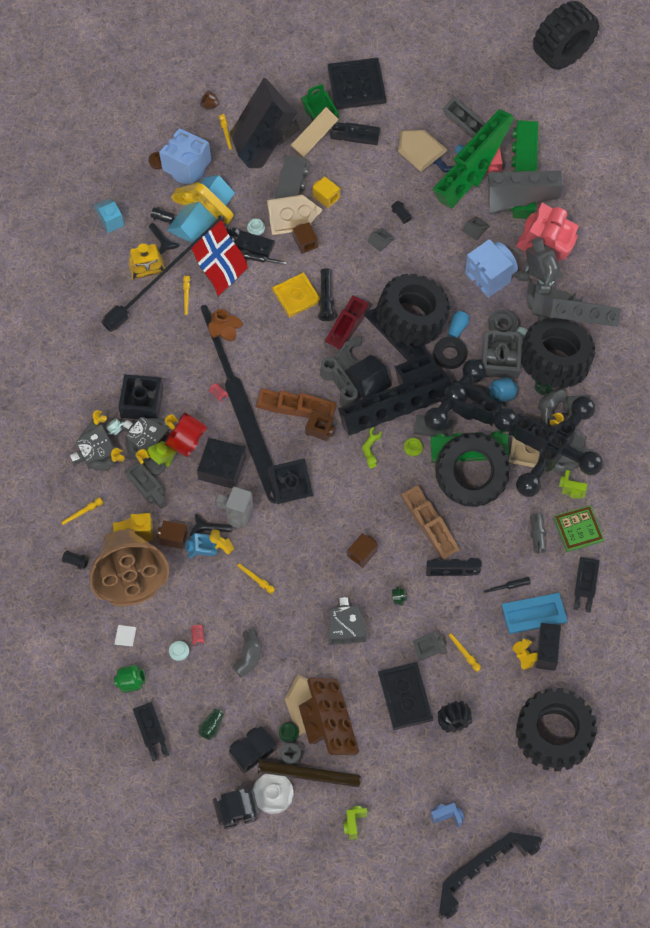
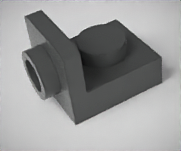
[413,632,447,660]

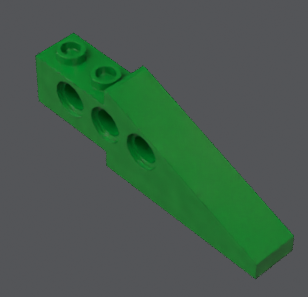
[432,109,514,209]

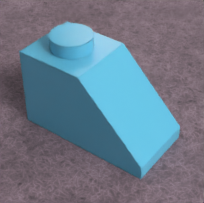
[93,198,124,233]

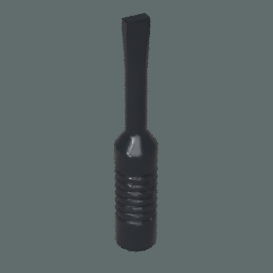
[244,252,287,265]
[484,577,531,593]

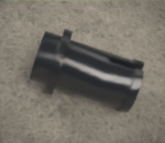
[391,201,412,224]
[151,207,175,225]
[62,550,89,570]

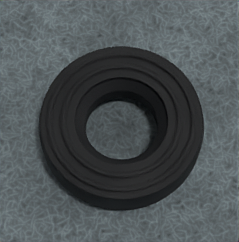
[433,337,467,369]

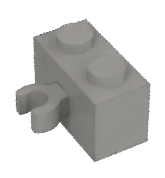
[216,486,254,528]

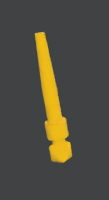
[219,114,232,150]
[183,276,190,315]
[61,497,103,525]
[237,563,275,594]
[448,633,481,672]

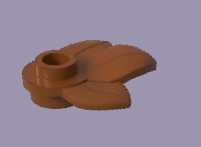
[208,309,243,341]

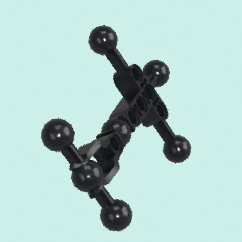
[424,359,603,497]

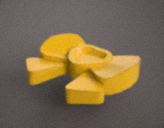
[209,529,234,555]
[512,638,538,670]

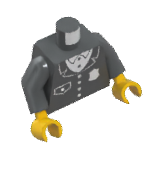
[69,410,125,471]
[122,414,179,464]

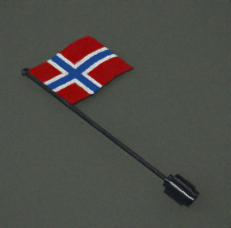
[101,215,248,332]

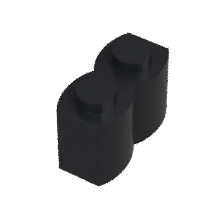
[229,726,277,774]

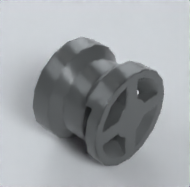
[280,743,301,766]

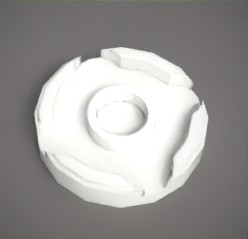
[253,774,294,814]

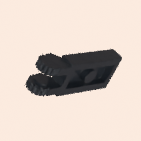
[330,122,381,146]
[226,227,275,258]
[573,557,600,613]
[426,558,482,576]
[133,702,169,762]

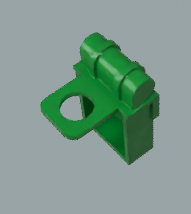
[301,84,339,121]

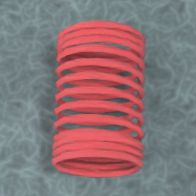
[209,383,228,402]
[191,625,204,645]

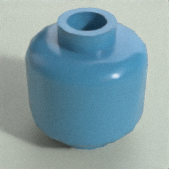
[488,377,518,403]

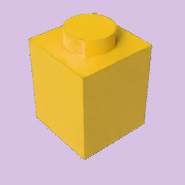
[312,176,340,208]

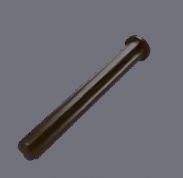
[257,758,361,787]

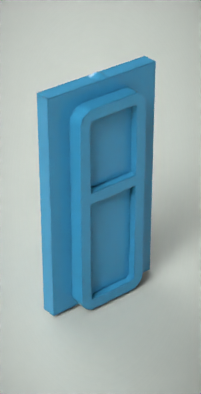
[501,593,568,635]

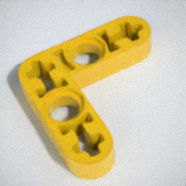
[171,183,234,224]

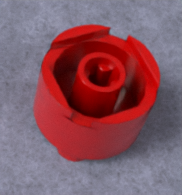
[165,412,207,458]

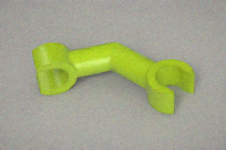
[362,427,382,469]

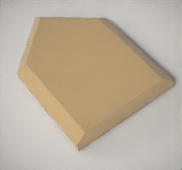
[398,130,448,172]
[267,195,323,235]
[285,674,312,736]

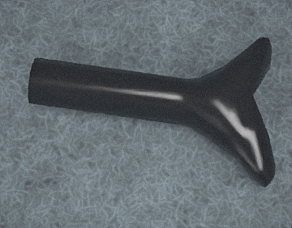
[149,223,180,254]
[190,514,232,536]

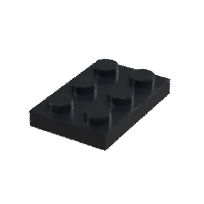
[378,662,433,731]

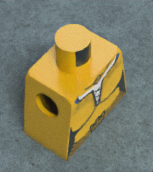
[128,243,165,280]

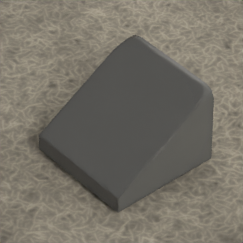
[463,217,490,240]
[367,228,395,252]

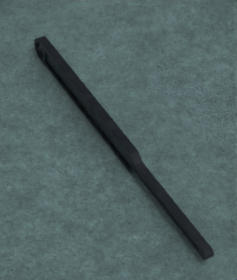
[201,305,276,504]

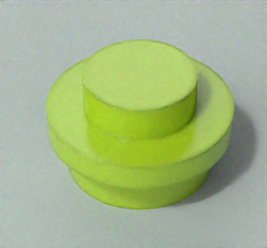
[404,438,423,456]

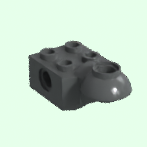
[482,310,522,379]

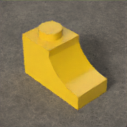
[113,513,153,541]

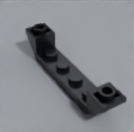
[438,832,542,920]

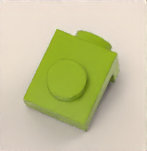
[146,441,176,467]
[559,470,587,499]
[343,806,367,840]

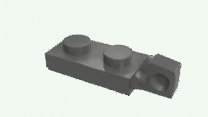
[124,461,167,509]

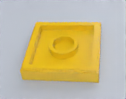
[272,272,320,318]

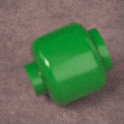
[114,664,145,693]

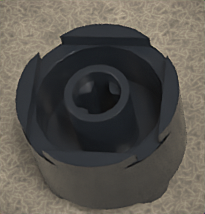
[213,788,259,829]

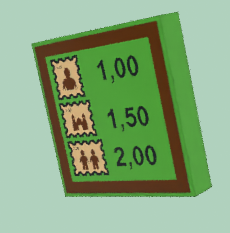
[553,505,604,552]

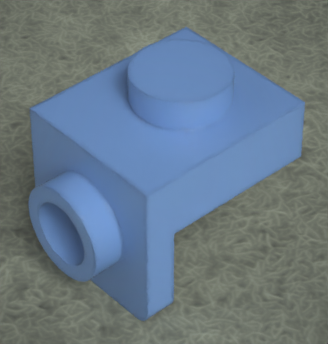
[430,803,464,828]

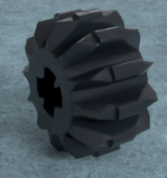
[437,701,472,733]

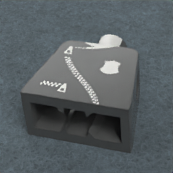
[328,597,367,645]

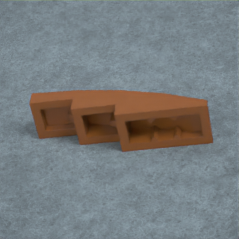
[256,388,336,418]

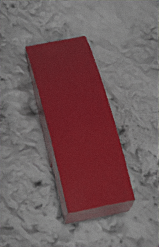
[325,295,371,350]

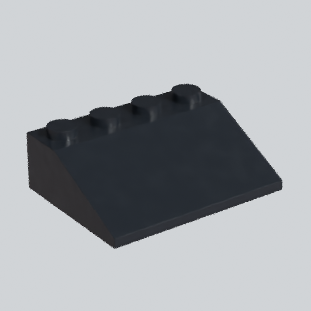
[230,78,297,168]

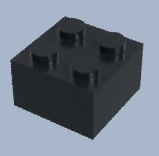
[118,374,164,420]
[197,438,246,489]

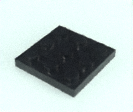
[327,58,386,109]

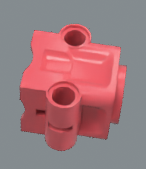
[515,203,579,262]

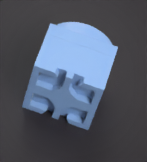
[159,128,212,184]
[465,239,518,298]

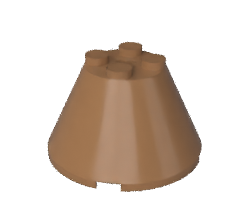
[89,529,169,606]

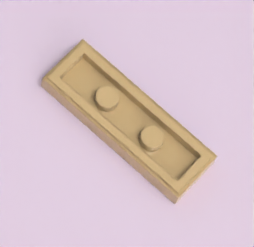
[290,107,339,158]

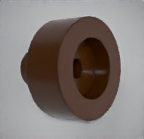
[200,91,218,110]
[149,152,162,170]

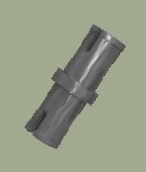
[530,513,546,554]

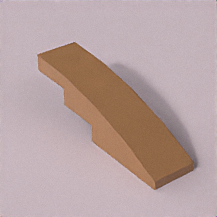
[400,485,460,560]

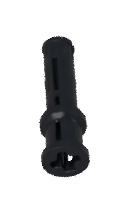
[318,268,335,321]

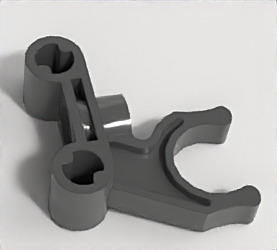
[320,336,362,407]

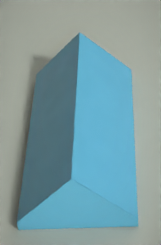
[167,175,235,243]

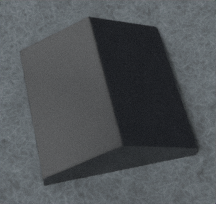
[345,355,392,399]
[268,458,313,504]

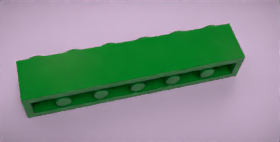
[509,120,538,219]

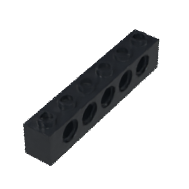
[338,369,451,435]

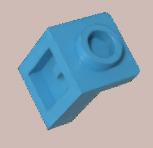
[186,533,217,558]

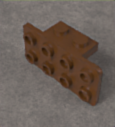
[299,677,359,755]

